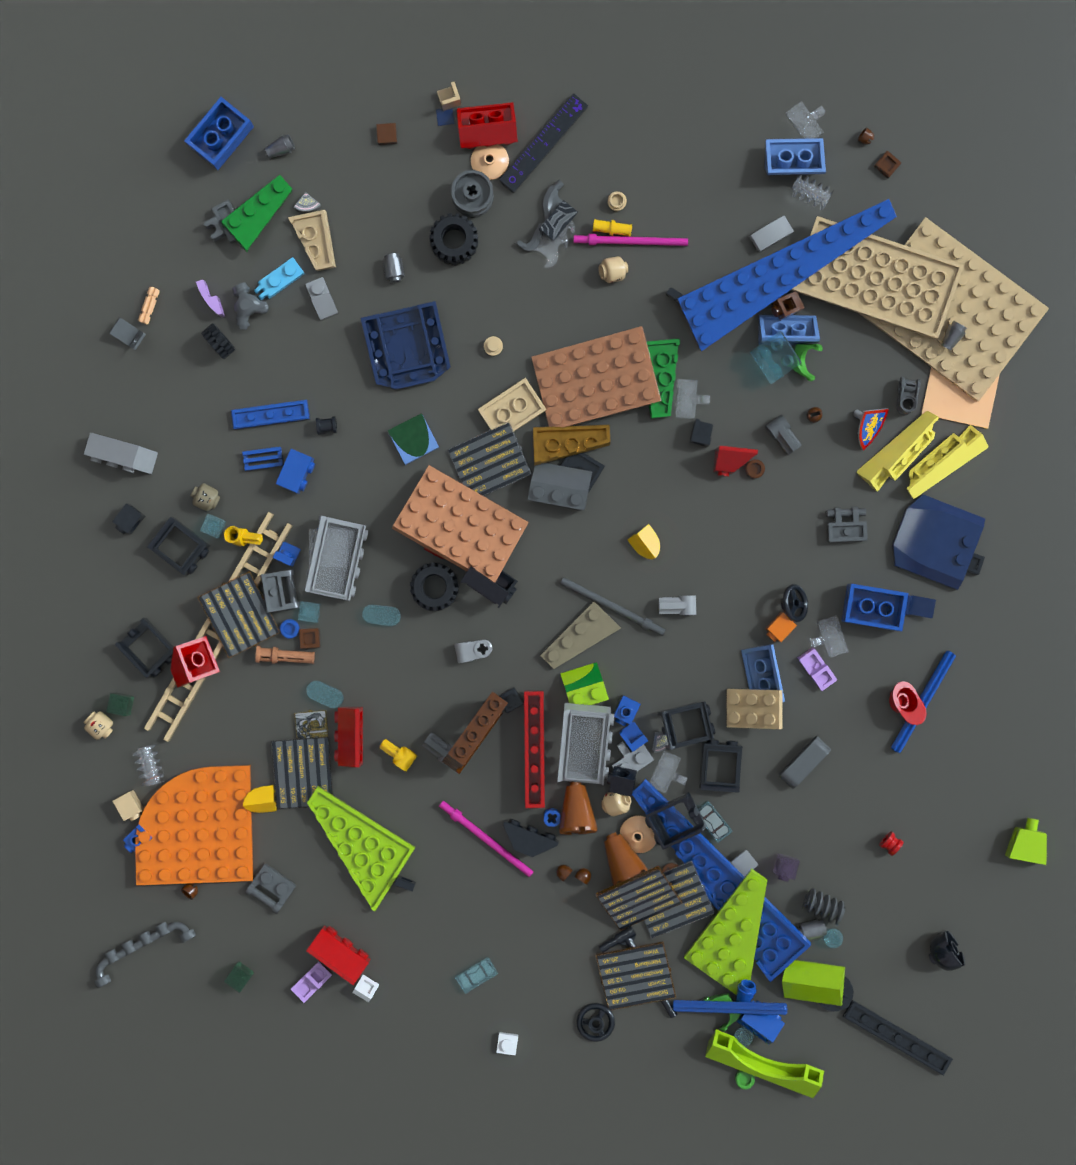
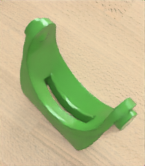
[791,344,823,381]
[703,993,741,1032]

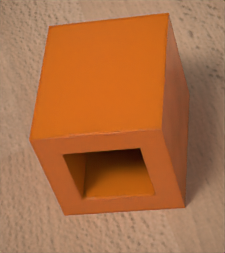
[765,612,797,642]

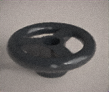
[781,584,808,622]
[577,1003,615,1042]

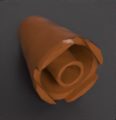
[559,782,598,835]
[604,832,648,886]

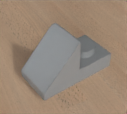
[305,277,338,320]

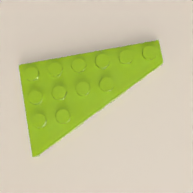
[307,786,415,911]
[684,868,767,995]

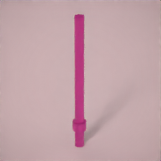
[573,234,688,246]
[439,800,534,877]

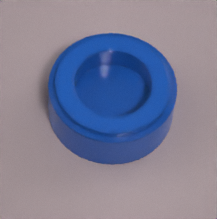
[280,619,300,638]

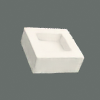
[352,975,379,1002]
[496,1032,518,1055]

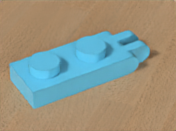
[254,257,305,300]

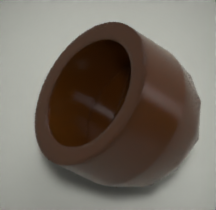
[857,127,874,145]
[807,407,823,423]
[556,865,573,882]
[574,868,591,885]
[181,883,198,900]

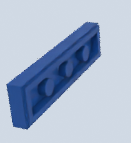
[231,400,310,430]

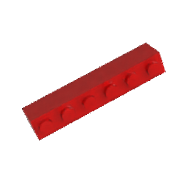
[524,691,545,808]

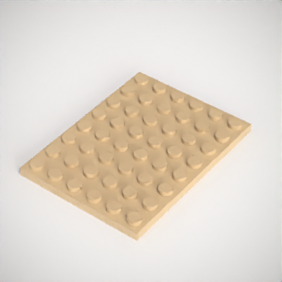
[858,217,1049,402]

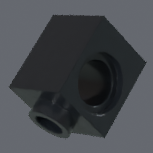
[112,503,145,534]
[607,766,637,797]

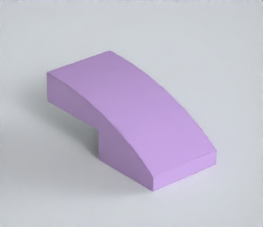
[196,280,225,318]
[797,647,837,691]
[291,961,332,1003]

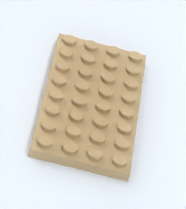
[791,216,964,339]

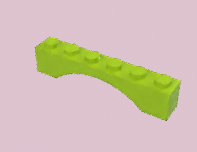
[705,1029,824,1098]

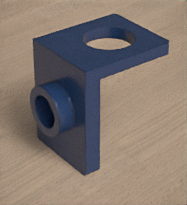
[905,595,936,618]

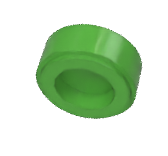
[735,1070,755,1089]

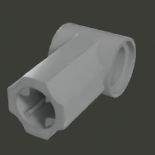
[658,596,697,615]

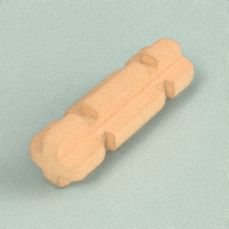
[138,287,159,324]

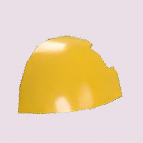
[627,524,660,559]
[243,785,277,813]

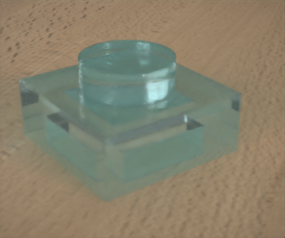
[200,514,226,539]
[298,601,320,623]

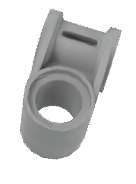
[454,640,492,663]

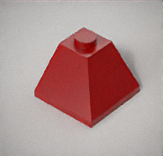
[713,446,758,477]
[170,636,220,688]

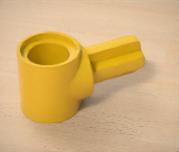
[224,526,263,546]
[379,739,417,772]

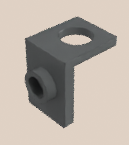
[109,317,146,350]

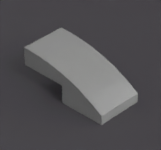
[749,216,794,252]
[729,849,759,876]

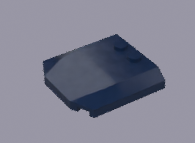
[361,301,451,389]
[892,494,985,590]

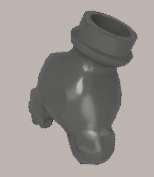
[232,282,269,330]

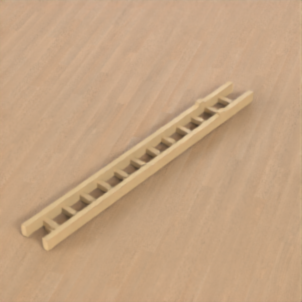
[144,512,293,742]

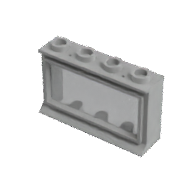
[303,516,368,601]
[557,703,614,785]

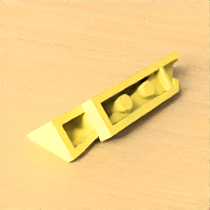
[857,411,939,492]
[907,425,988,499]

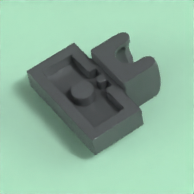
[204,199,236,243]

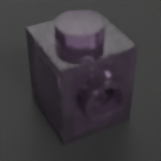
[773,853,800,882]

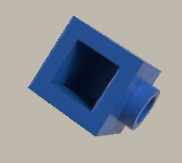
[613,695,641,726]

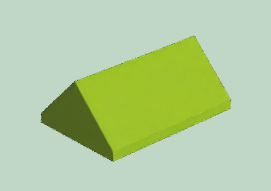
[782,960,845,1006]

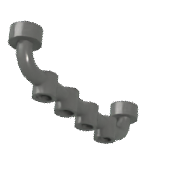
[94,922,196,989]

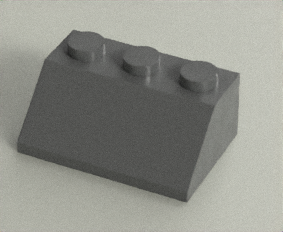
[528,463,592,510]

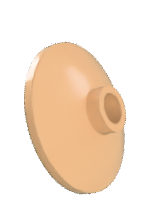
[471,144,509,180]
[620,816,656,853]

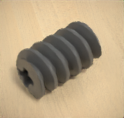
[802,888,845,925]

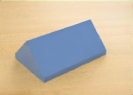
[764,138,826,175]
[758,315,820,345]
[741,644,785,702]

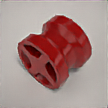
[879,831,904,856]

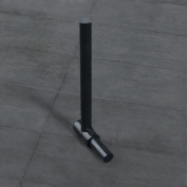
[599,926,677,1018]

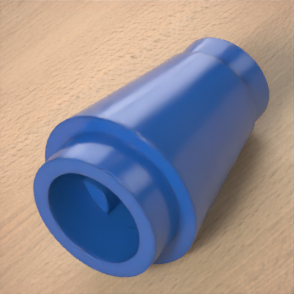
[736,980,757,1002]

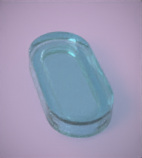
[362,605,401,626]
[307,681,344,708]

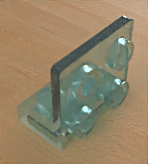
[750,331,802,384]

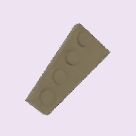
[540,602,621,669]

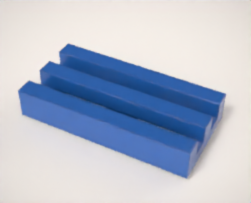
[242,447,283,471]

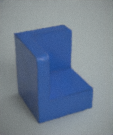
[619,722,648,752]

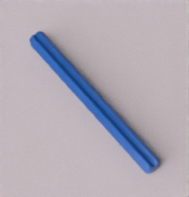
[891,651,956,753]
[673,1000,788,1015]

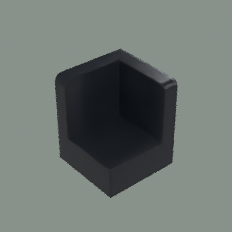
[689,419,713,447]

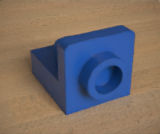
[273,542,301,566]

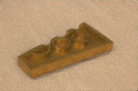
[533,425,610,466]

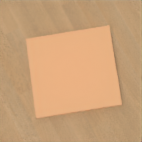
[921,367,1000,429]

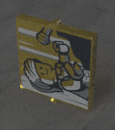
[294,710,329,744]

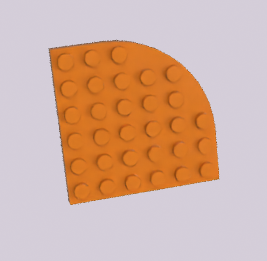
[135,765,254,885]

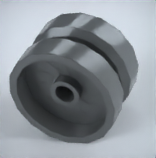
[451,170,494,218]

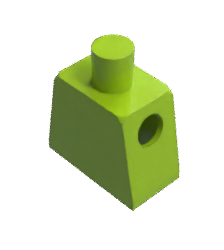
[1005,817,1047,865]

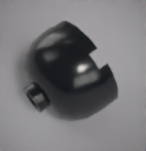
[929,931,965,971]

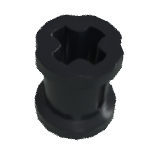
[316,416,337,435]

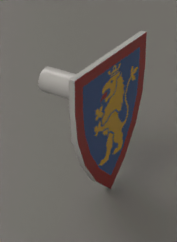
[853,408,889,451]

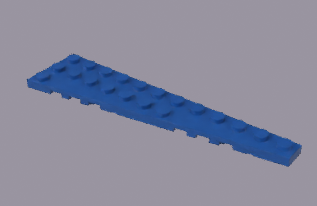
[677,199,897,351]
[632,779,811,982]

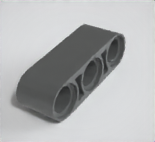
[779,736,831,789]

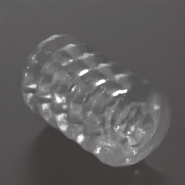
[791,174,834,211]
[132,744,165,786]

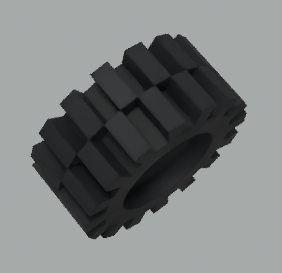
[201,323,236,359]

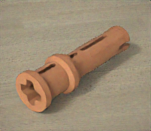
[255,646,315,664]

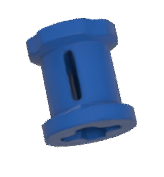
[543,808,561,827]

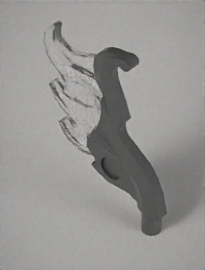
[517,180,575,268]

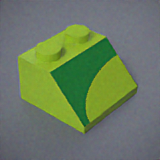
[560,662,609,705]

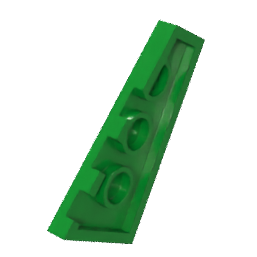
[221,175,292,252]
[647,339,680,419]

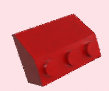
[457,102,518,149]
[334,707,363,767]
[306,925,371,985]

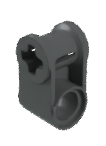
[896,377,921,415]

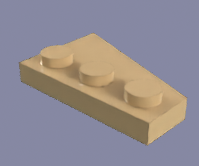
[288,210,336,271]

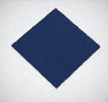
[436,108,455,126]

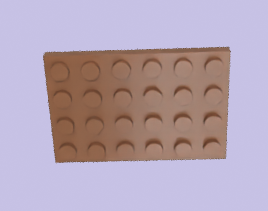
[532,326,662,427]
[392,465,529,582]

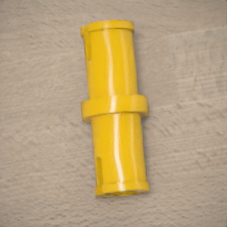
[592,219,632,237]

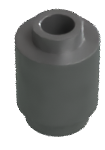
[383,253,405,283]
[798,919,827,942]

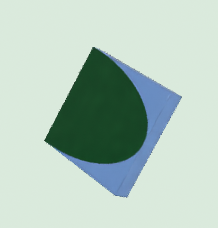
[388,413,439,465]

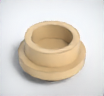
[608,191,627,211]
[484,336,503,356]

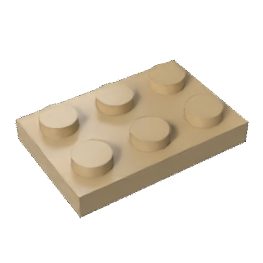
[478,378,547,432]
[727,689,783,729]

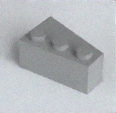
[84,432,158,474]

